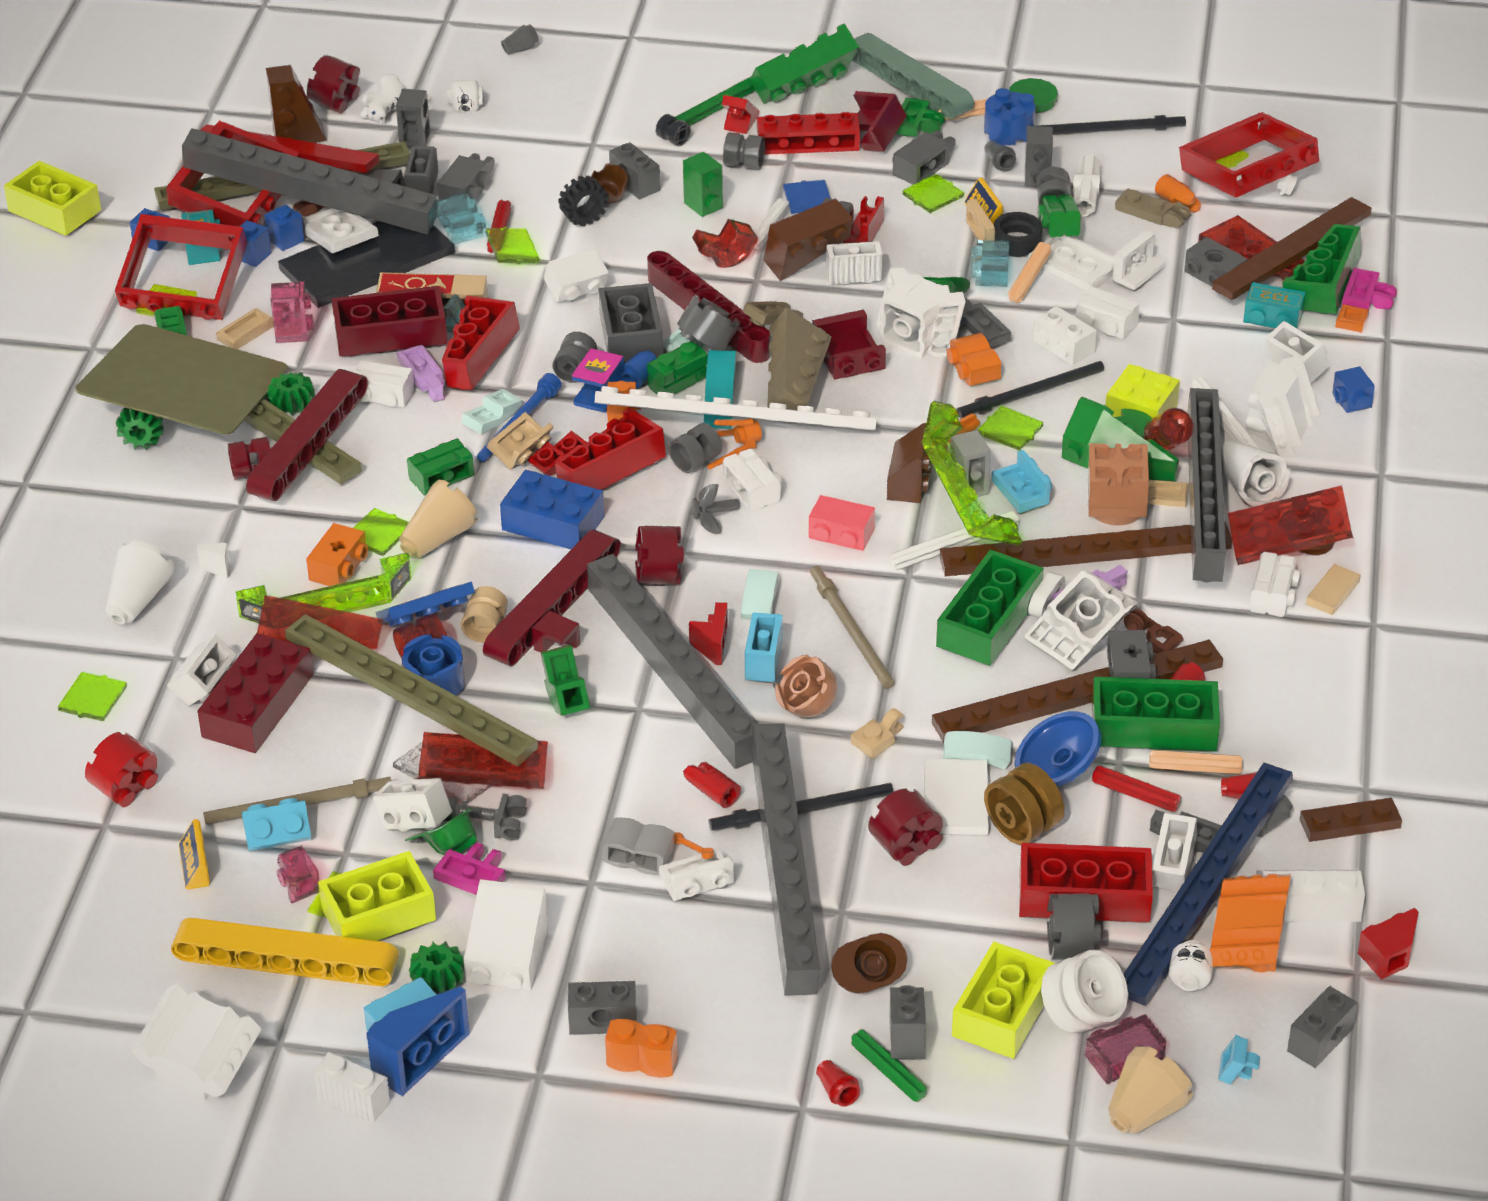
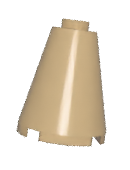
[399,480,478,558]

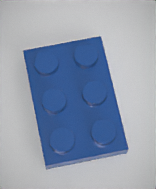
[375,581,475,627]

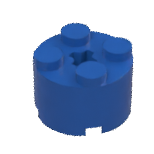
[984,88,1035,145]
[402,634,465,695]

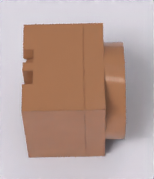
[1088,443,1149,525]

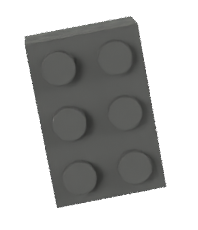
[598,283,663,362]

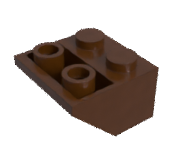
[887,423,934,503]

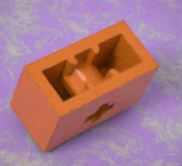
[306,523,368,589]

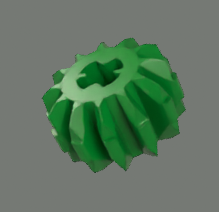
[267,371,315,416]
[115,407,164,450]
[409,941,465,994]

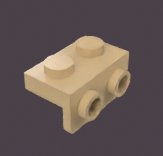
[487,412,554,470]

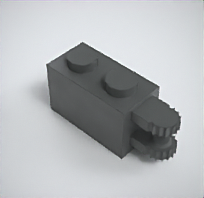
[892,130,956,186]
[437,153,495,211]

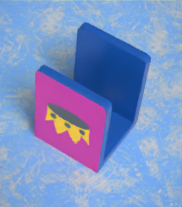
[572,348,624,413]

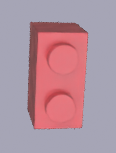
[809,495,875,551]

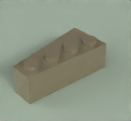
[767,307,832,423]

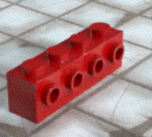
[757,112,860,155]

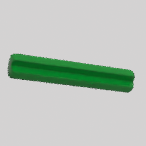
[851,1029,927,1102]

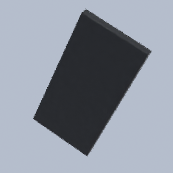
[278,221,455,308]

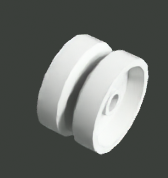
[1041,950,1128,1033]

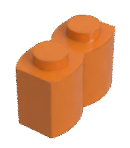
[946,333,1001,386]
[605,1019,678,1077]

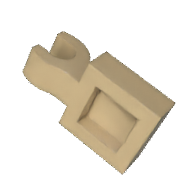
[851,708,904,759]

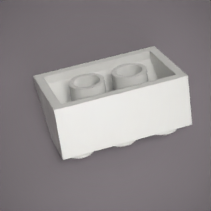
[1256,870,1365,922]

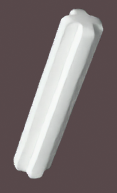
[748,198,789,250]

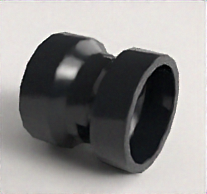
[655,114,691,147]

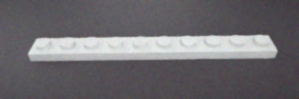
[594,386,876,431]

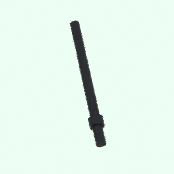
[1036,115,1186,135]
[956,361,1104,418]
[708,783,894,831]

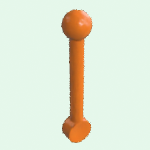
[675,832,714,859]

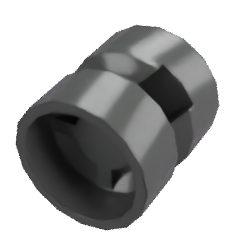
[723,132,765,170]
[1037,166,1071,205]
[552,331,597,383]
[668,423,722,473]

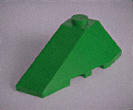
[1061,396,1179,482]

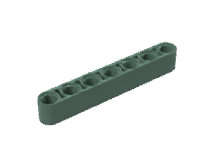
[852,33,974,119]

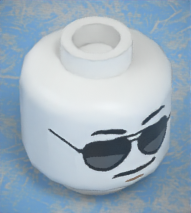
[447,80,483,112]
[1168,940,1213,991]

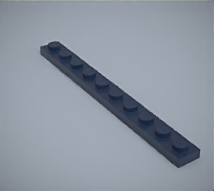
[1123,762,1293,1006]

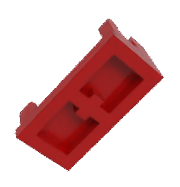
[843,196,884,244]

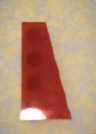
[1198,215,1305,280]
[257,595,384,649]

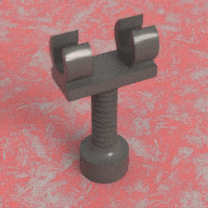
[443,793,527,841]

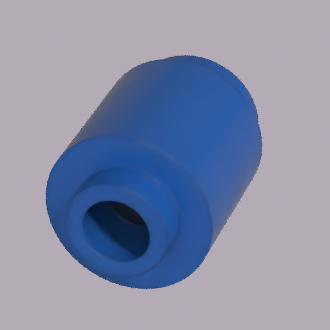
[621,351,657,389]

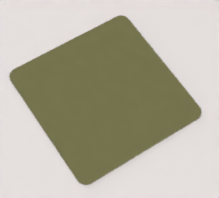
[75,324,288,434]

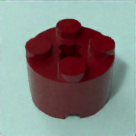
[306,55,360,114]
[635,525,684,585]
[868,788,943,866]

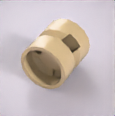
[460,586,508,643]

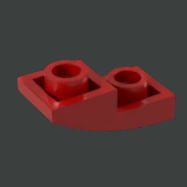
[527,430,588,476]

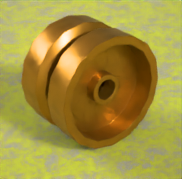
[984,763,1065,845]

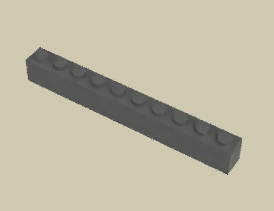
[181,128,437,234]
[1187,388,1226,582]
[587,554,755,769]
[751,723,820,996]

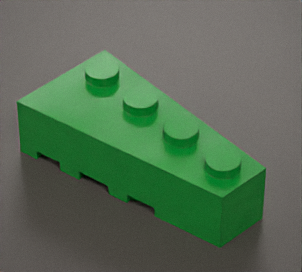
[749,23,859,104]
[1282,224,1361,314]

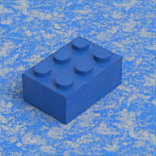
[500,469,605,549]

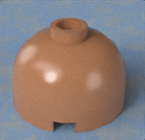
[775,655,838,718]

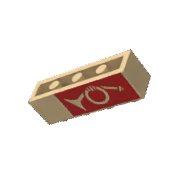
[376,273,488,316]

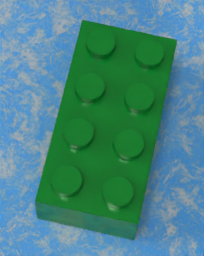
[936,550,1044,666]
[1092,677,1220,751]

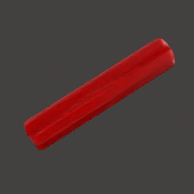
[486,199,512,254]
[1092,765,1182,812]

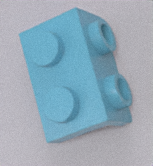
[991,450,1052,513]
[242,798,312,851]

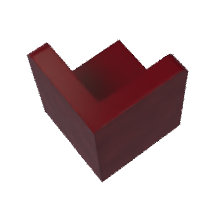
[532,611,580,652]

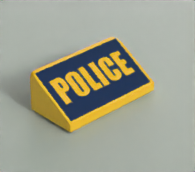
[965,177,1003,225]
[179,819,210,890]

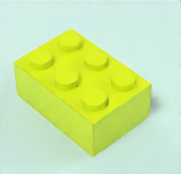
[4,160,101,236]
[318,851,436,941]
[952,941,1055,1059]

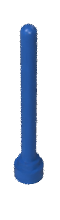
[477,373,562,462]

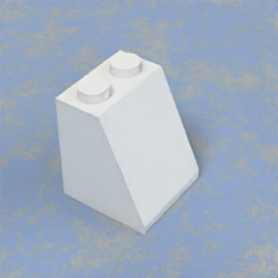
[464,879,548,990]

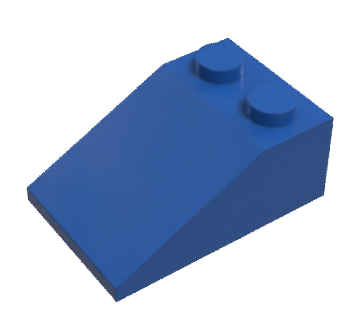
[366,986,470,1096]

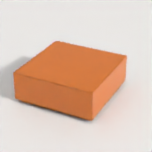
[1335,304,1369,333]

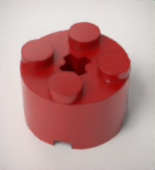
[85,732,158,807]

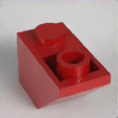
[1357,908,1419,979]

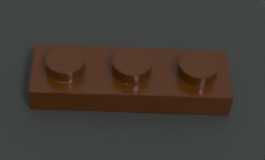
[1299,797,1402,842]

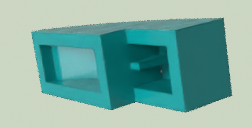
[703,350,736,429]

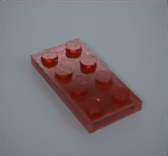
[1228,485,1353,565]
[418,732,548,789]

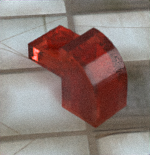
[692,218,758,268]

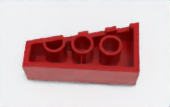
[442,295,520,390]
[555,407,666,490]

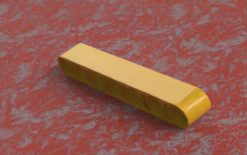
[171,918,400,987]

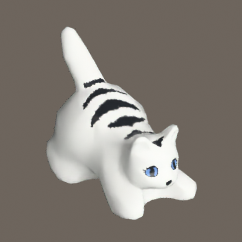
[360,74,431,125]

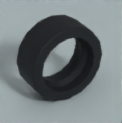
[994,212,1043,257]

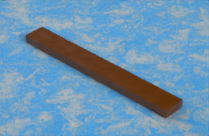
[1212,197,1372,301]

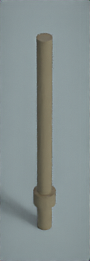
[810,566,894,689]
[203,777,391,825]

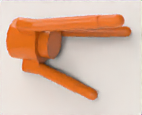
[707,418,762,469]

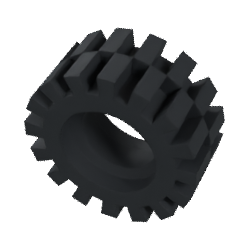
[558,176,609,227]

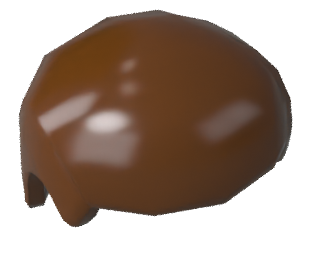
[591,163,629,203]

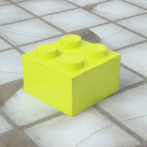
[1105,364,1180,431]

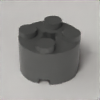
[677,295,741,351]
[1047,893,1101,960]

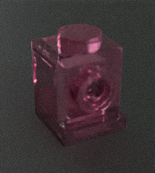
[276,845,320,904]

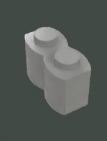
[602,817,675,875]

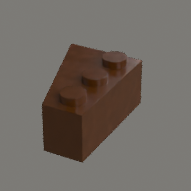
[266,64,327,143]
[763,198,854,282]

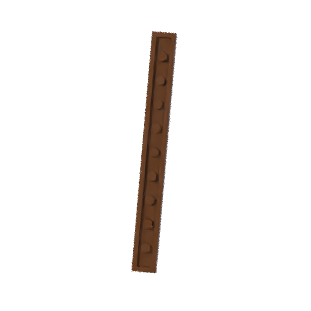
[939,521,1232,577]
[932,639,1223,743]

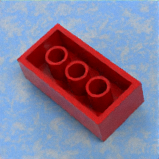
[1019,843,1153,922]

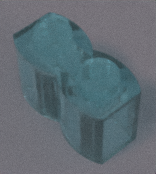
[437,193,486,244]
[970,240,1009,287]

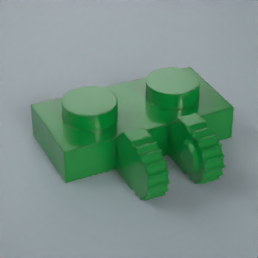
[896,97,945,137]

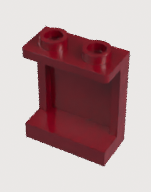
[812,309,886,380]

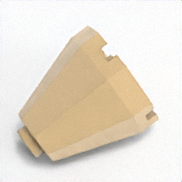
[1108,1047,1193,1133]

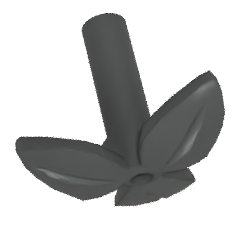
[691,484,740,534]

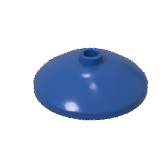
[1015,711,1101,787]

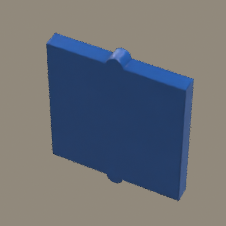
[783,180,830,214]

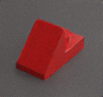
[721,95,760,134]
[689,602,728,665]

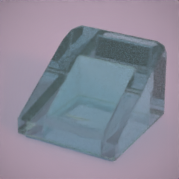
[444,294,465,333]

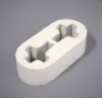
[1028,571,1065,618]

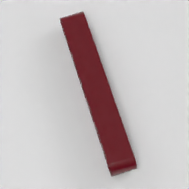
[647,251,770,363]
[246,369,368,502]
[482,529,621,667]

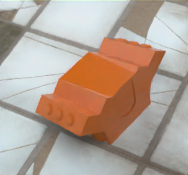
[1210,873,1291,973]

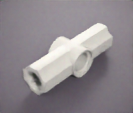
[1073,154,1101,217]

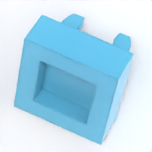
[1218,1035,1260,1085]

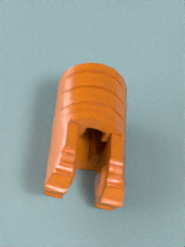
[1155,174,1201,213]

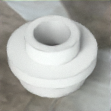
[1276,174,1298,196]

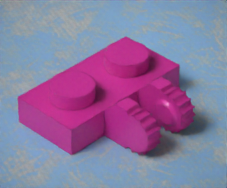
[1342,268,1397,310]
[433,842,506,895]

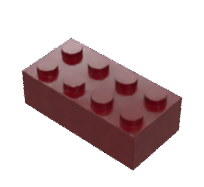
[331,286,448,357]
[197,633,314,754]

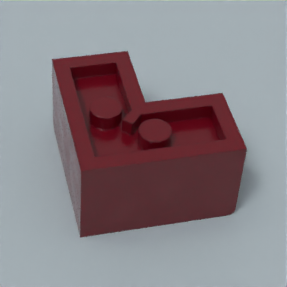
[853,91,907,152]

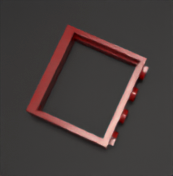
[1179,112,1320,198]
[166,120,300,227]
[115,214,247,320]

